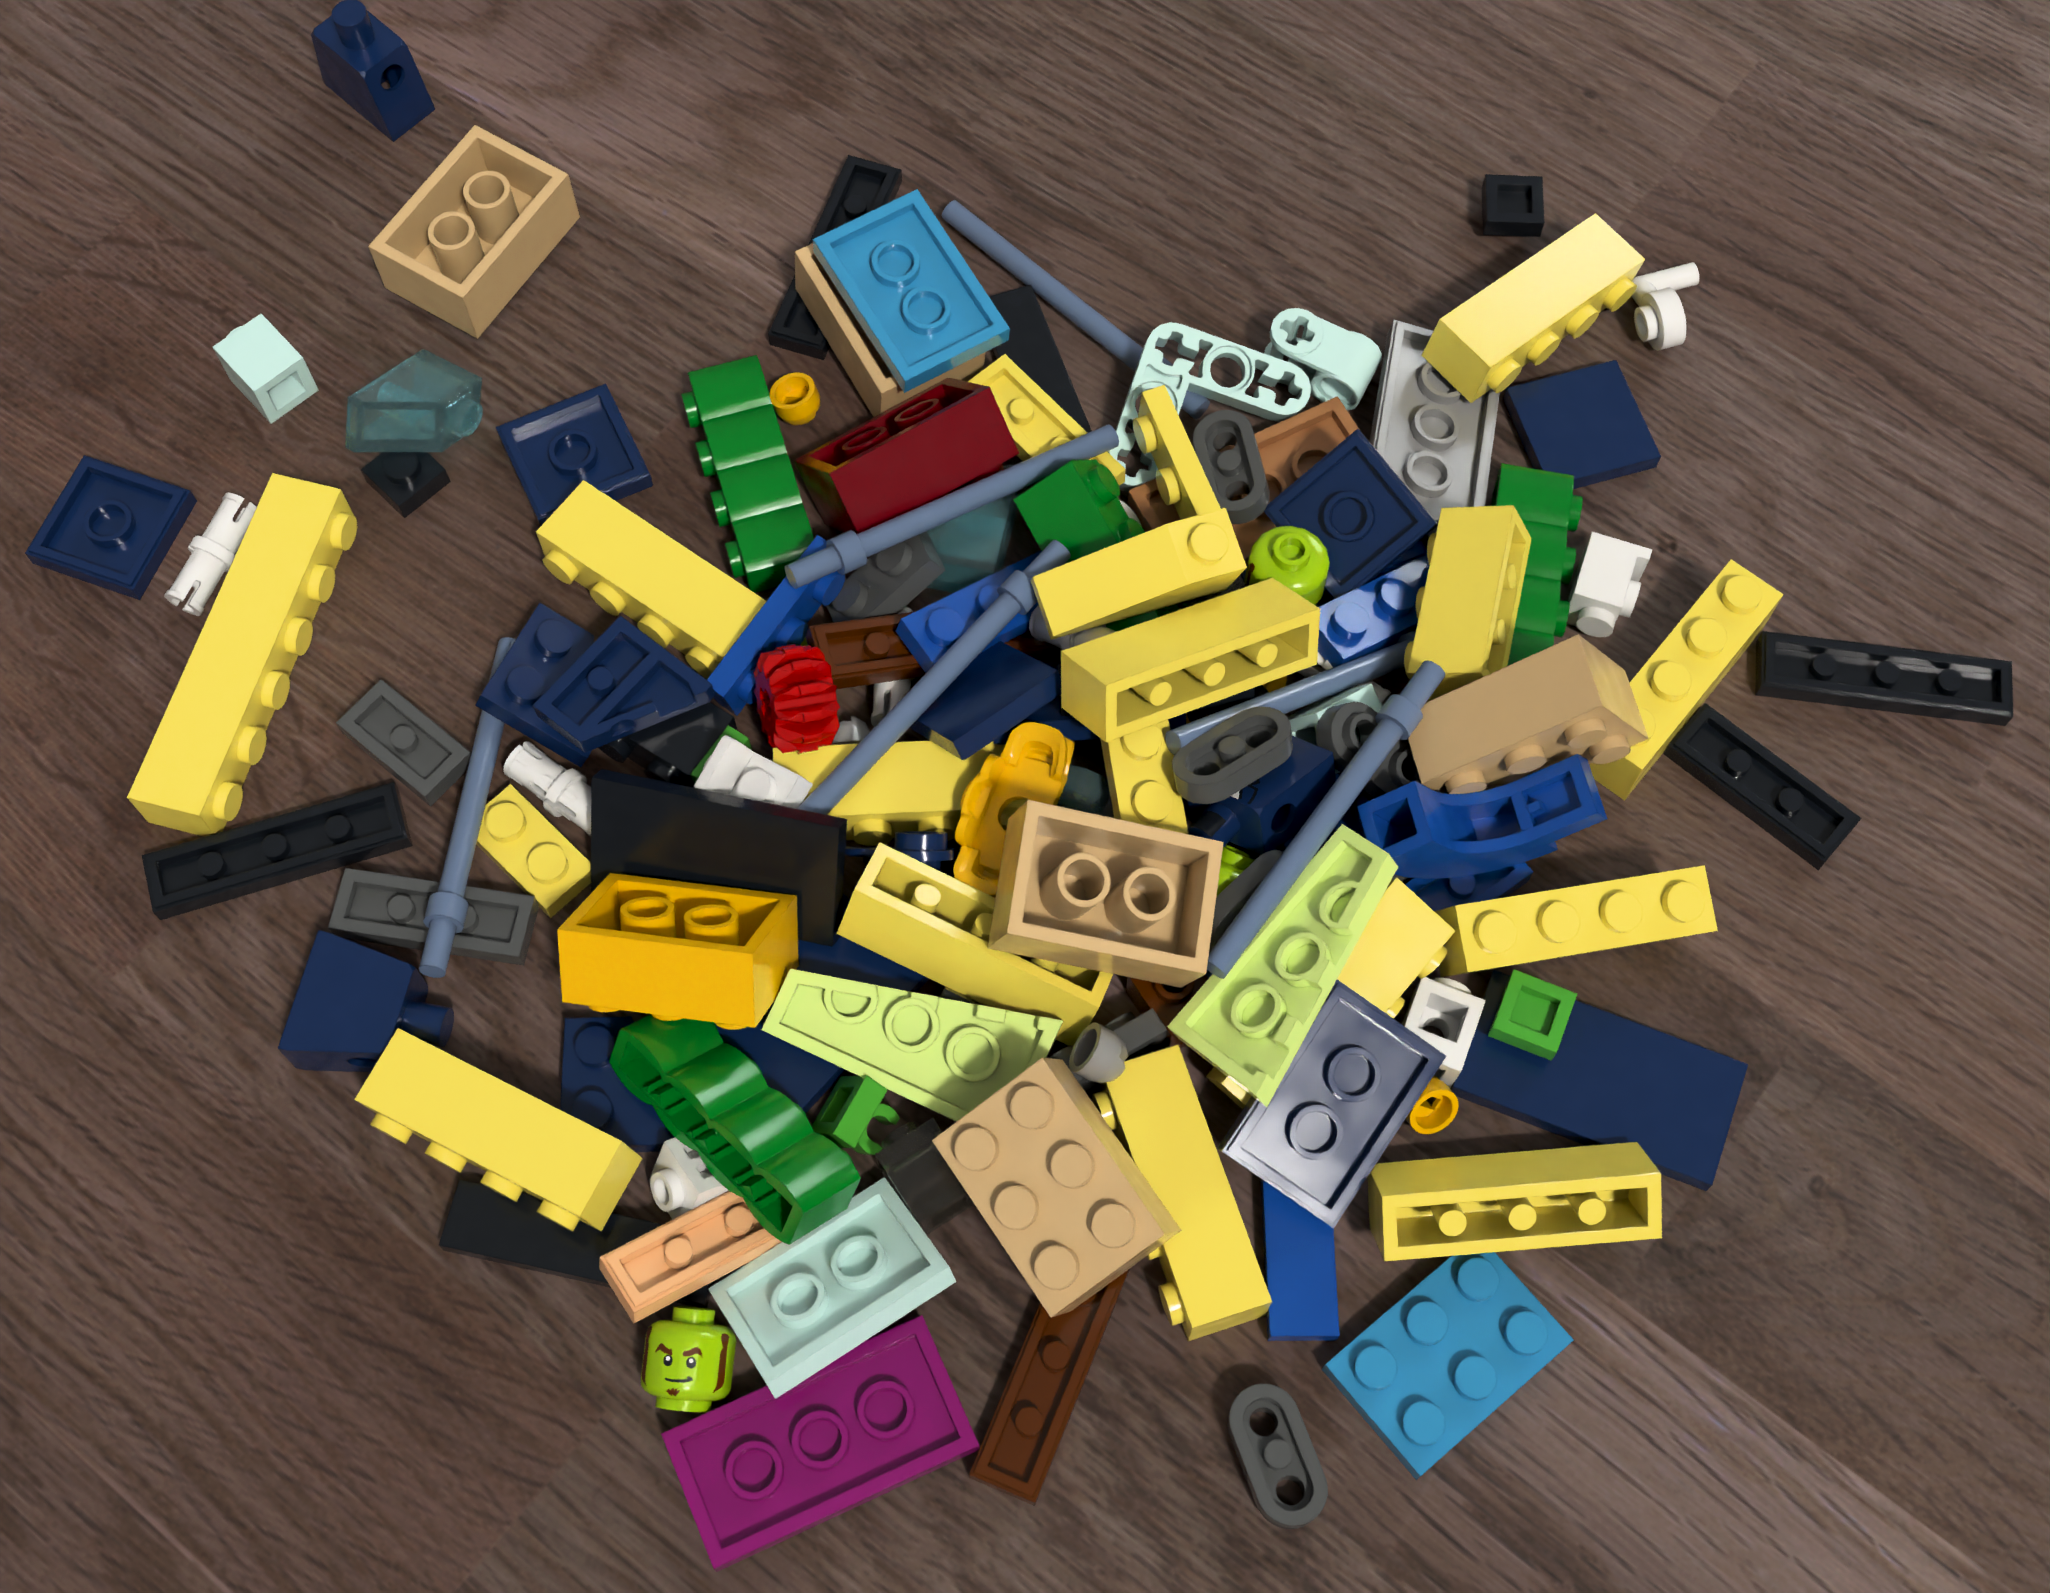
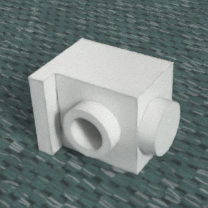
[1567,532,1652,637]
[1402,977,1486,1088]

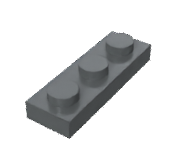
[328,868,539,966]

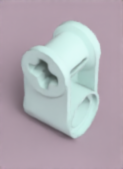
[1264,308,1382,411]

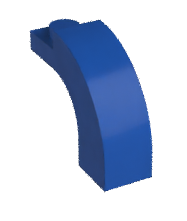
[1357,754,1607,879]

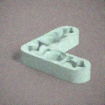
[1108,322,1311,492]

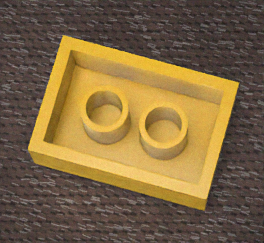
[557,873,799,1030]

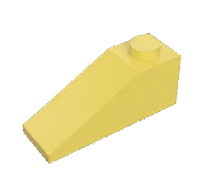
[1030,508,1247,640]

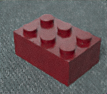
[794,378,1019,534]

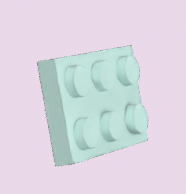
[708,1177,956,1399]

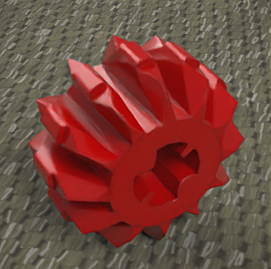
[754,644,840,754]

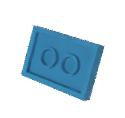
[813,189,1010,393]
[1322,1252,1574,1480]

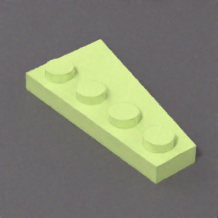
[1167,824,1398,1107]
[761,969,1063,1122]

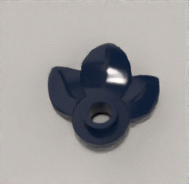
[845,831,961,871]

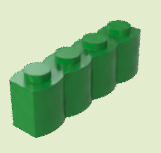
[681,355,814,593]
[1490,463,1583,666]
[609,1014,861,1245]

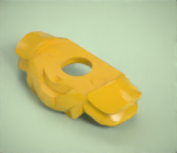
[953,722,1074,898]

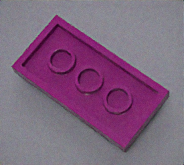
[661,1315,980,1572]

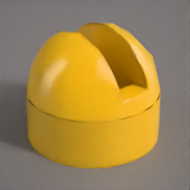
[769,372,820,426]
[1406,1076,1459,1134]

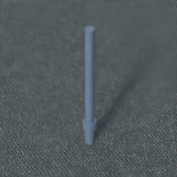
[942,200,1210,420]
[785,424,1119,589]
[797,540,1071,815]
[1165,630,1416,755]
[419,637,516,978]
[1207,660,1445,979]

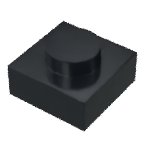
[1481,174,1545,237]
[361,433,451,518]

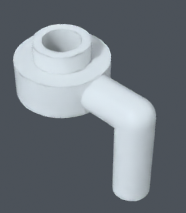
[1632,262,1699,351]

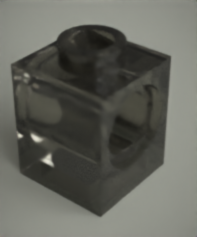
[875,1118,974,1235]

